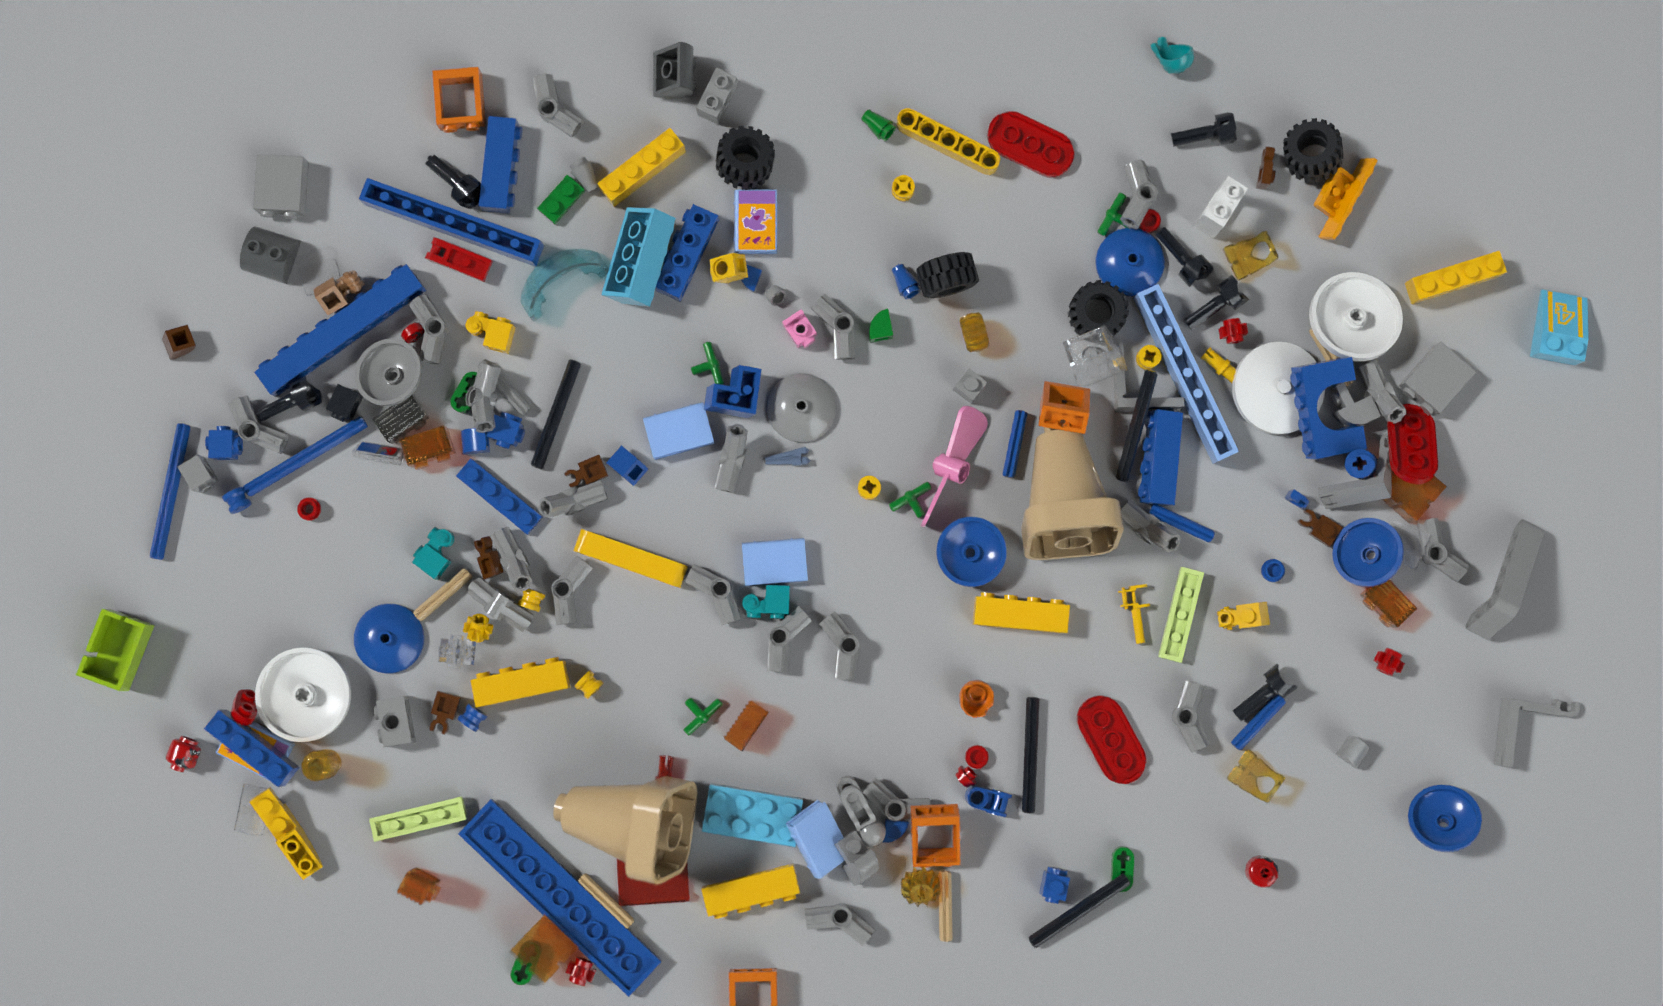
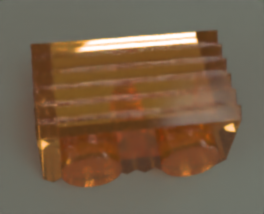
[400,425,456,470]
[1360,579,1417,628]
[724,700,769,751]
[397,867,441,905]

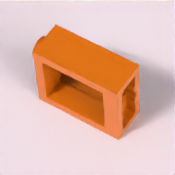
[432,67,486,133]
[1038,381,1090,434]
[911,804,960,868]
[729,968,778,1006]

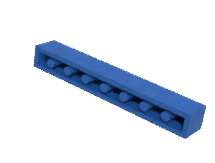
[359,178,544,267]
[254,264,427,397]

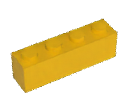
[597,128,686,207]
[1404,250,1507,304]
[972,592,1070,633]
[470,657,571,707]
[701,863,800,919]

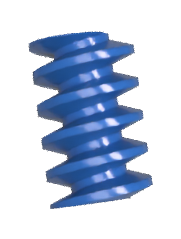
[1345,449,1378,480]

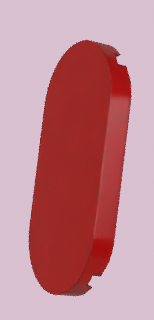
[987,111,1075,177]
[1387,404,1438,484]
[1077,696,1146,784]

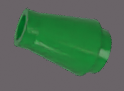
[861,109,896,141]

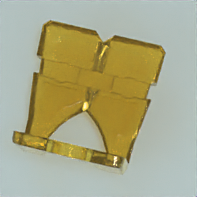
[1223,231,1279,281]
[1227,749,1285,803]

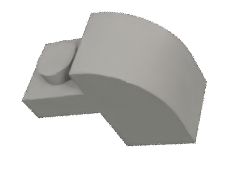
[1330,383,1381,426]
[834,830,879,886]

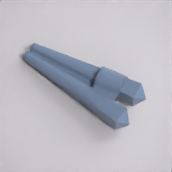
[765,447,810,466]

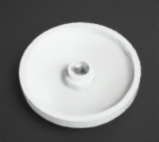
[1309,272,1403,361]
[1232,342,1325,434]
[255,648,351,742]

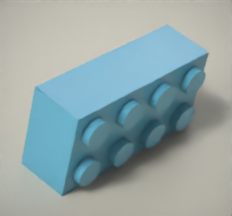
[601,207,676,306]
[702,783,803,847]

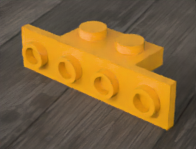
[1313,158,1378,240]

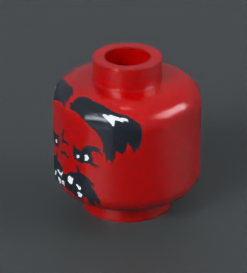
[165,736,201,772]
[1245,855,1279,888]

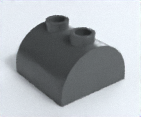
[653,42,697,99]
[240,226,301,284]

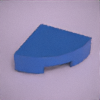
[741,264,762,293]
[1285,489,1309,510]
[882,819,909,843]

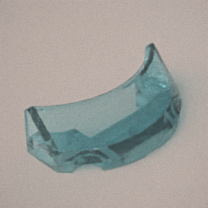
[520,249,609,322]

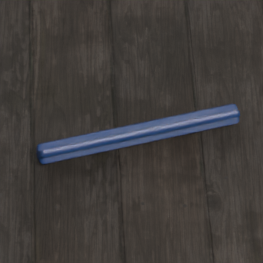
[243,416,368,496]
[149,423,191,560]

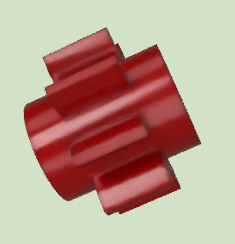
[1218,318,1249,344]
[1373,648,1405,677]
[565,957,596,986]

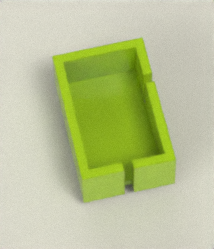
[76,609,155,691]

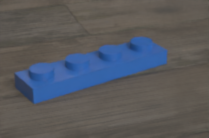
[456,458,543,535]

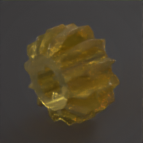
[960,312,989,352]
[901,867,941,907]

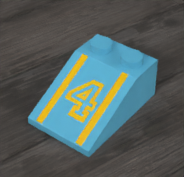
[1530,289,1589,365]

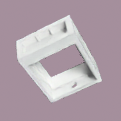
[1194,176,1248,238]

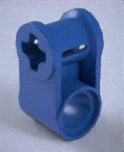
[965,786,1012,818]

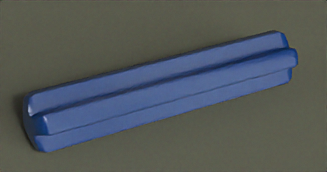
[1003,410,1028,478]
[1149,504,1215,542]
[1231,694,1286,750]

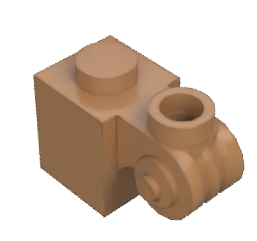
[313,270,364,316]

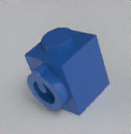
[487,412,525,449]
[205,426,243,460]
[1039,866,1070,904]

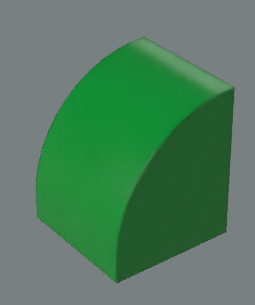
[869,308,893,343]

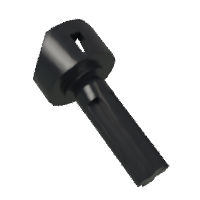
[1171,112,1237,147]
[425,155,481,209]
[1156,227,1214,287]
[1184,275,1249,330]
[255,376,322,422]
[1232,663,1298,722]

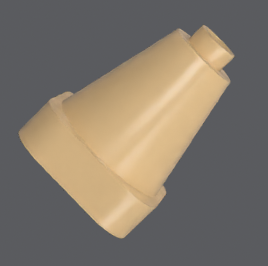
[1021,420,1123,560]
[553,776,697,884]

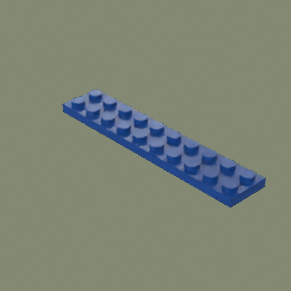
[458,799,662,997]

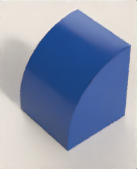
[461,428,490,455]
[606,445,648,486]

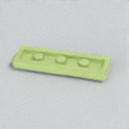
[1158,567,1204,663]
[369,796,468,842]

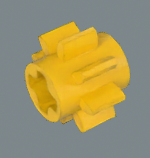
[463,614,494,643]

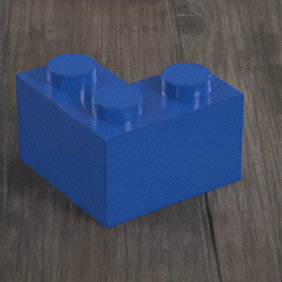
[704,365,762,418]

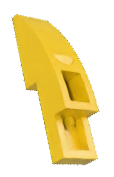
[249,787,323,880]

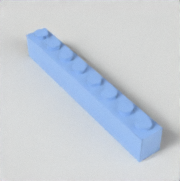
[1133,284,1239,464]

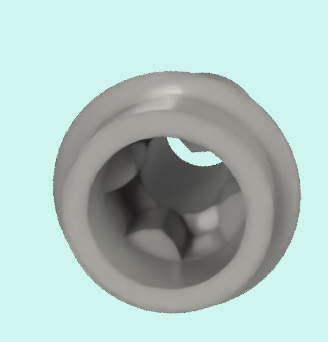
[570,157,599,193]

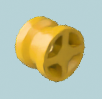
[892,175,915,202]
[1136,345,1161,370]
[858,476,881,500]
[517,589,546,612]
[574,670,604,700]

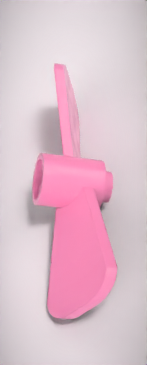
[920,406,988,527]

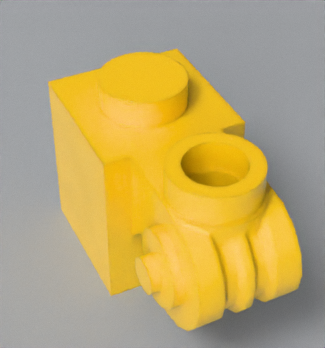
[465,311,516,354]
[1217,602,1270,630]

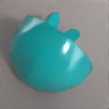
[1151,37,1194,74]

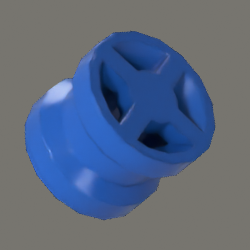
[222,487,252,514]
[457,703,488,732]

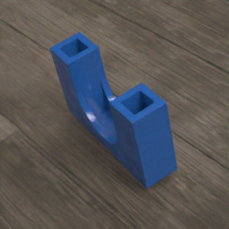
[1290,357,1367,459]

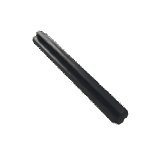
[531,359,581,469]
[1116,370,1158,482]
[1022,697,1040,813]
[1029,874,1130,948]

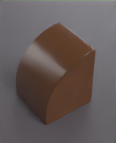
[162,325,196,360]

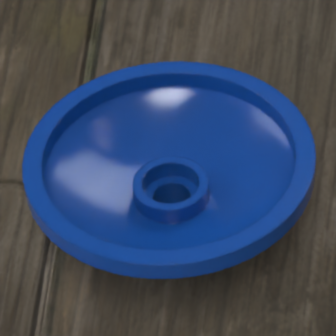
[1095,228,1165,296]
[936,517,1007,587]
[1332,518,1404,587]
[354,604,424,673]
[1408,785,1482,852]

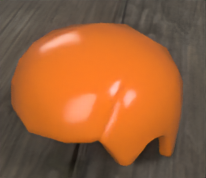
[959,680,994,718]

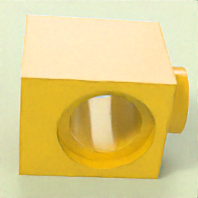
[709,253,748,284]

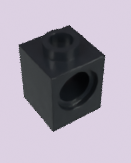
[326,384,363,422]

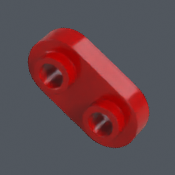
[230,689,257,726]

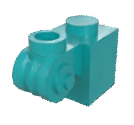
[412,527,455,580]
[742,585,790,619]

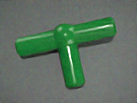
[1097,193,1128,236]
[691,342,724,385]
[889,482,932,518]
[683,698,723,736]

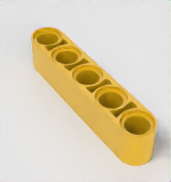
[897,108,1000,175]
[573,529,688,588]

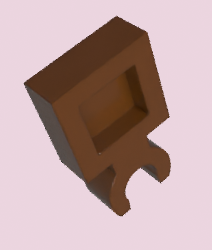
[1256,146,1276,190]
[564,454,609,488]
[1297,509,1342,547]
[474,536,504,580]
[430,691,461,735]

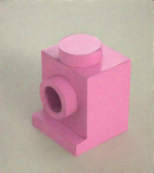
[782,309,817,348]

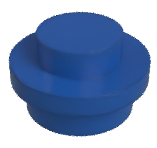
[1261,559,1285,582]

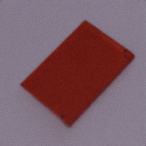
[617,859,690,906]

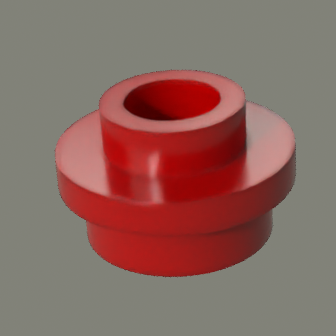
[297,497,321,521]
[955,766,977,788]

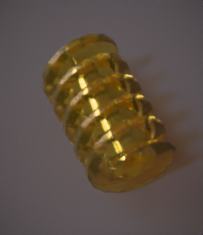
[302,749,342,781]

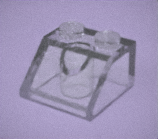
[1063,325,1128,386]

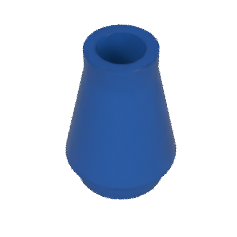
[892,264,921,299]

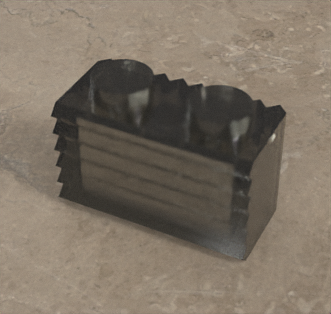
[372,394,430,444]

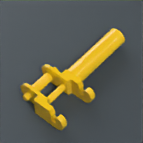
[1118,584,1150,644]

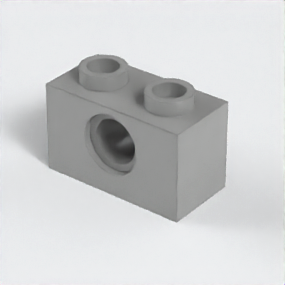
[696,67,738,125]
[374,696,416,747]

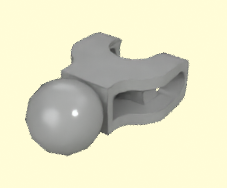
[836,776,886,847]

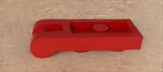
[425,237,493,282]

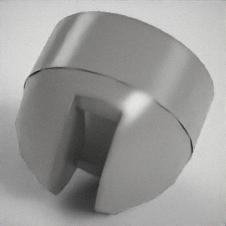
[766,285,786,306]

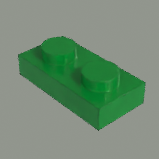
[537,175,585,225]

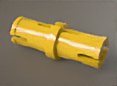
[1201,347,1236,383]

